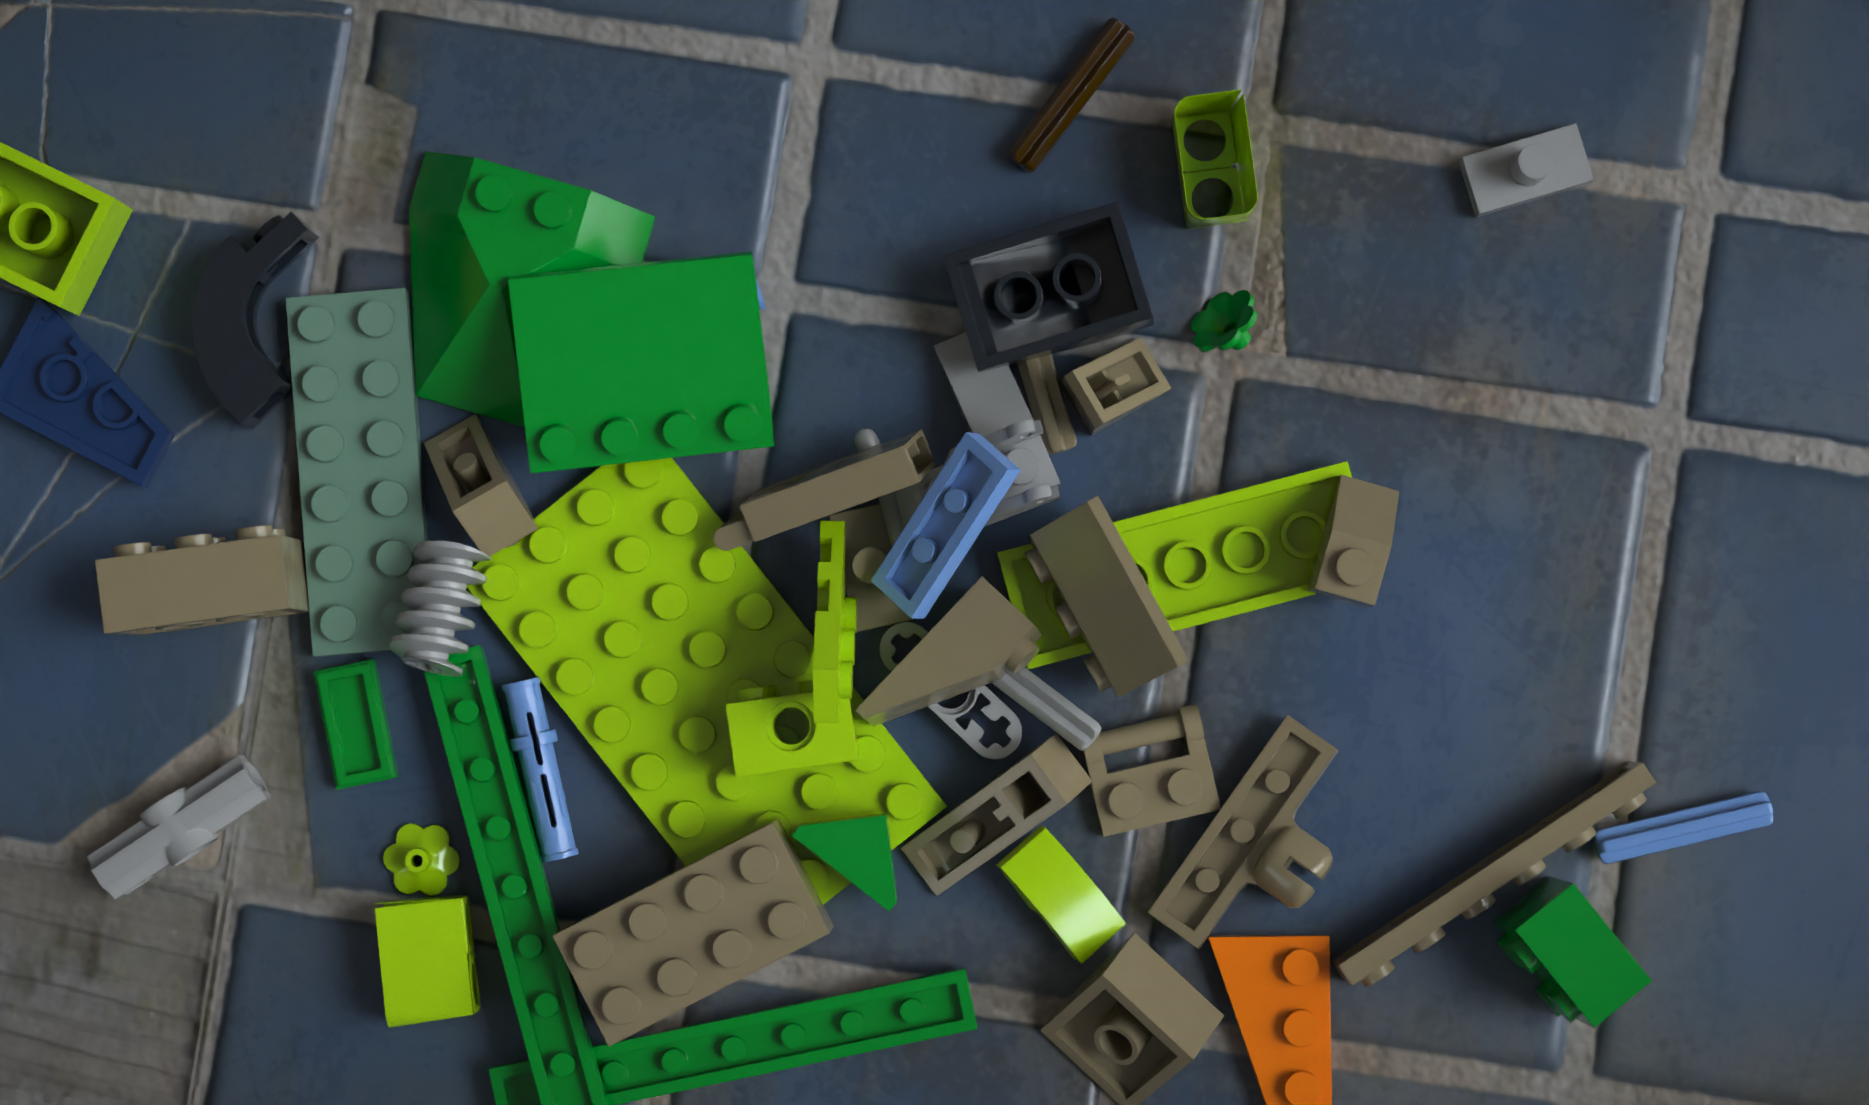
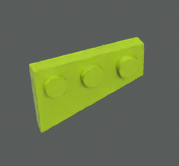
[812,521,857,723]

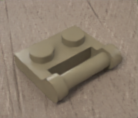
[1083,704,1221,837]

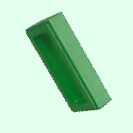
[313,659,399,790]

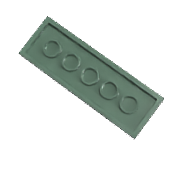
[286,288,428,657]

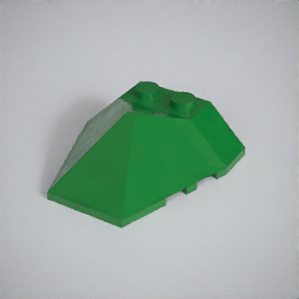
[409,151,656,428]

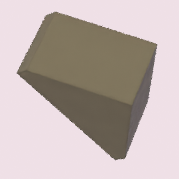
[1061,338,1172,436]

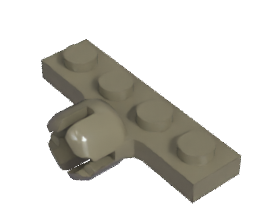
[1148,715,1338,949]

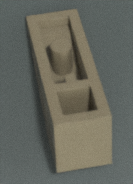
[855,576,1042,726]
[901,733,1092,896]

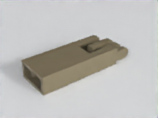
[713,428,936,551]

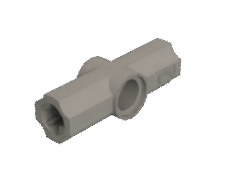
[87,755,271,900]

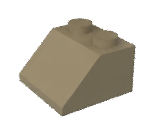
[1040,933,1224,1105]

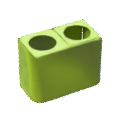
[1171,89,1258,229]
[374,895,481,1028]

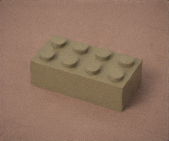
[553,818,834,1047]

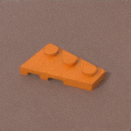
[1207,934,1332,1105]

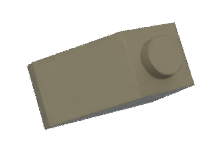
[424,414,538,556]
[1307,475,1399,608]

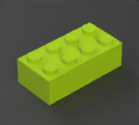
[0,142,133,316]

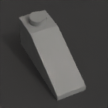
[934,332,1061,500]

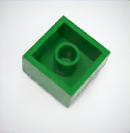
[1493,876,1652,1028]

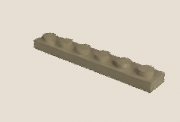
[1331,761,1656,987]

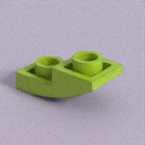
[996,825,1126,964]

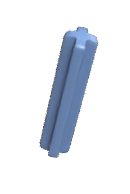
[1594,791,1773,864]

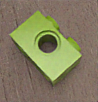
[726,679,860,778]

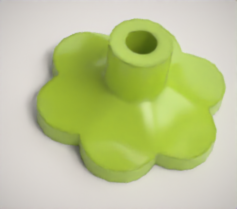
[383,823,461,895]

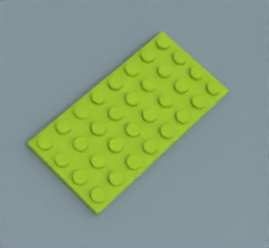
[467,458,947,905]

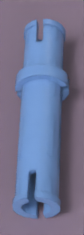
[502,677,579,863]

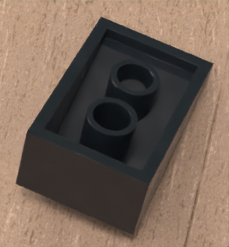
[943,201,1154,372]

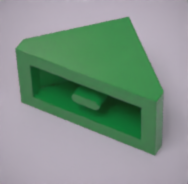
[792,813,897,912]

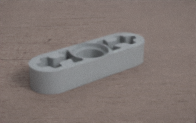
[880,622,1022,759]

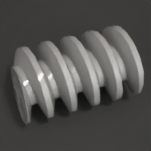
[389,541,491,677]

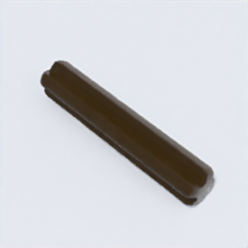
[1009,18,1135,173]

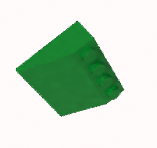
[508,251,774,474]

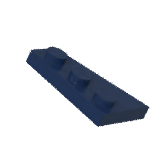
[0,297,175,488]

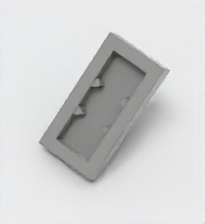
[1458,123,1594,218]

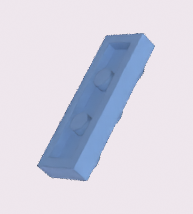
[871,432,1021,619]

